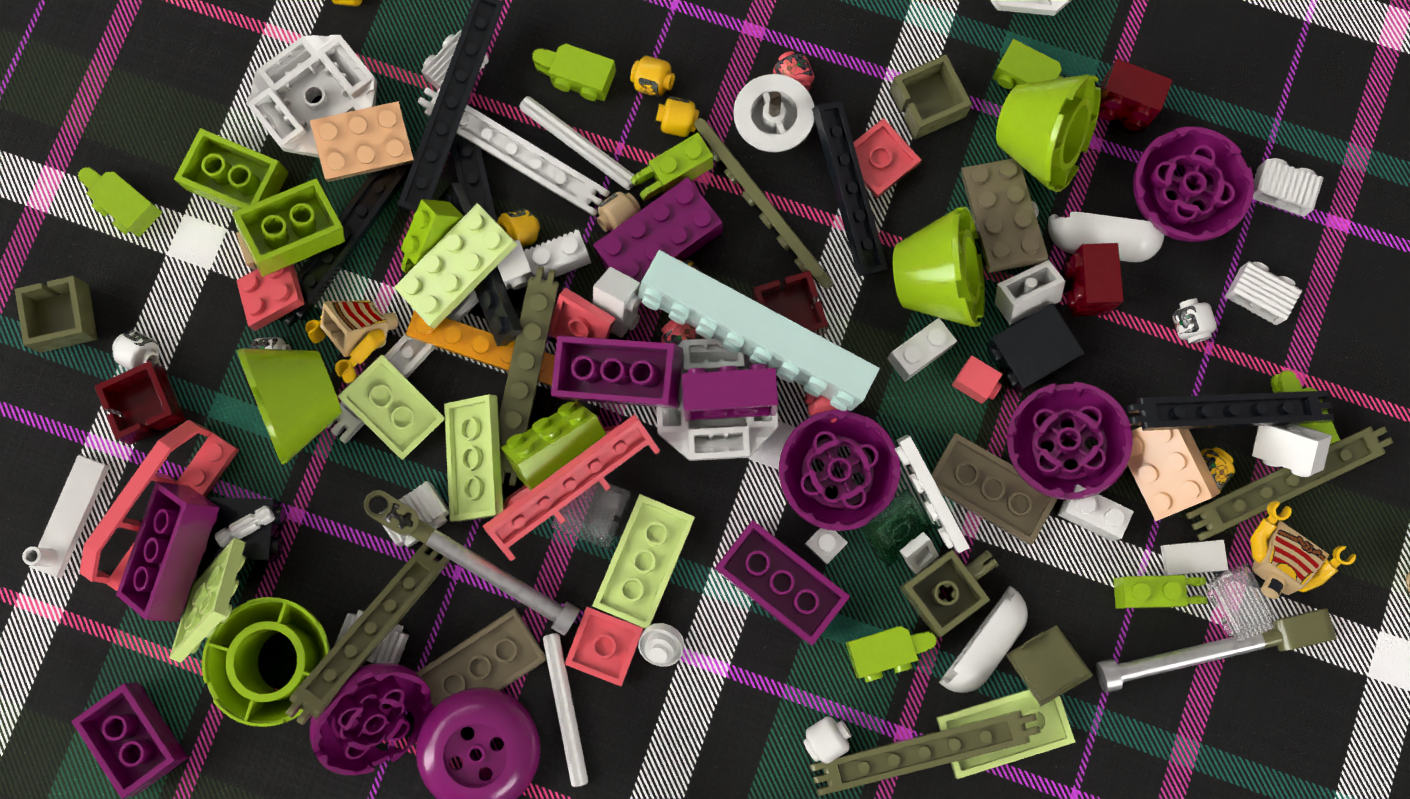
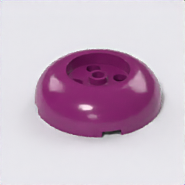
[1133,127,1254,242]
[1007,382,1133,500]
[779,410,901,531]
[309,663,433,775]
[416,687,541,799]

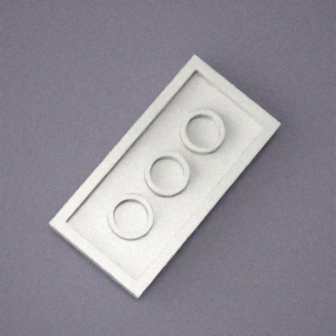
[895,435,970,553]

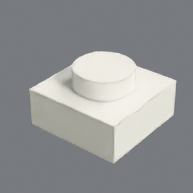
[805,528,848,565]
[900,532,939,574]

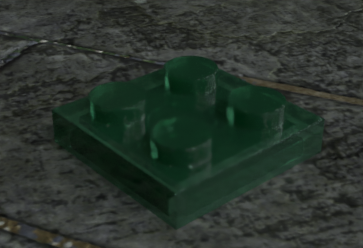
[861,489,932,567]

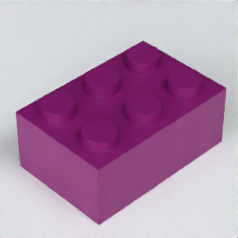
[682,364,778,421]
[71,682,189,799]

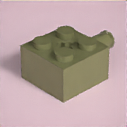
[899,550,998,637]

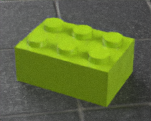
[174,128,289,211]
[232,178,345,277]
[500,401,606,491]

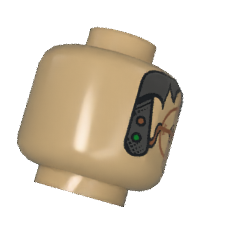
[597,192,641,232]

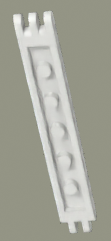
[417,87,610,217]
[326,290,479,444]

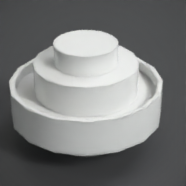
[638,623,685,667]

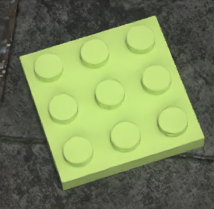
[169,538,245,663]

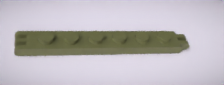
[695,118,833,289]
[498,266,559,486]
[1186,426,1393,541]
[286,544,451,725]
[810,710,1041,796]

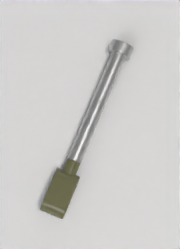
[364,490,580,635]
[1096,608,1337,693]

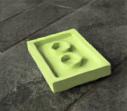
[338,354,446,460]

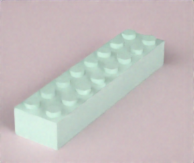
[638,250,880,411]

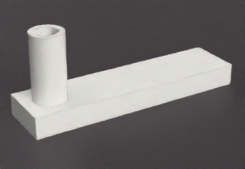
[22,455,110,578]

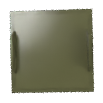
[1006,625,1093,706]

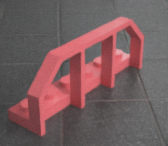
[483,414,660,561]
[79,420,239,591]

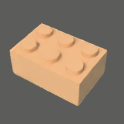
[310,101,414,182]
[1128,427,1220,521]

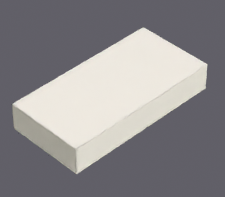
[1161,540,1228,576]

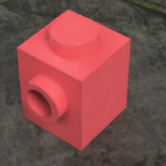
[952,355,1002,404]

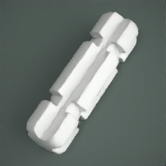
[215,506,275,548]

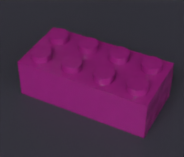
[593,177,723,286]
[551,336,683,409]
[116,481,219,622]
[715,520,850,646]

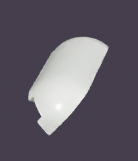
[1048,212,1164,262]
[939,586,1028,693]

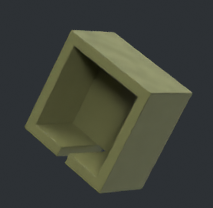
[890,54,972,140]
[15,276,98,353]

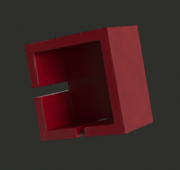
[1098,59,1173,132]
[1064,243,1124,317]
[753,270,829,336]
[94,361,185,445]

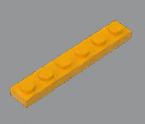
[405,311,555,387]

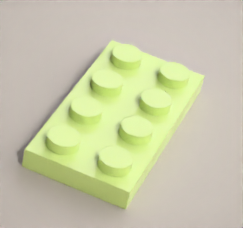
[394,203,518,329]
[444,394,503,522]
[592,494,695,629]
[936,689,1075,779]

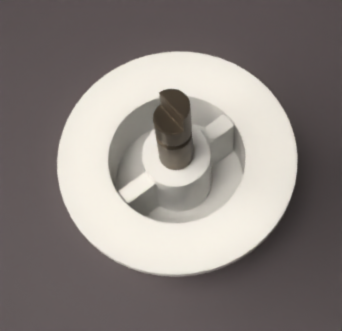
[734,74,814,152]

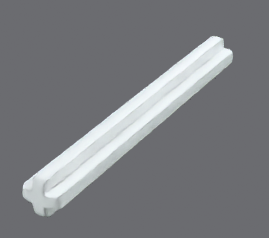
[519,96,634,190]
[543,633,588,787]

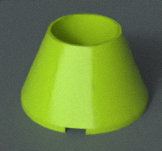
[996,74,1101,192]
[893,206,985,327]
[236,348,342,465]
[202,597,330,727]

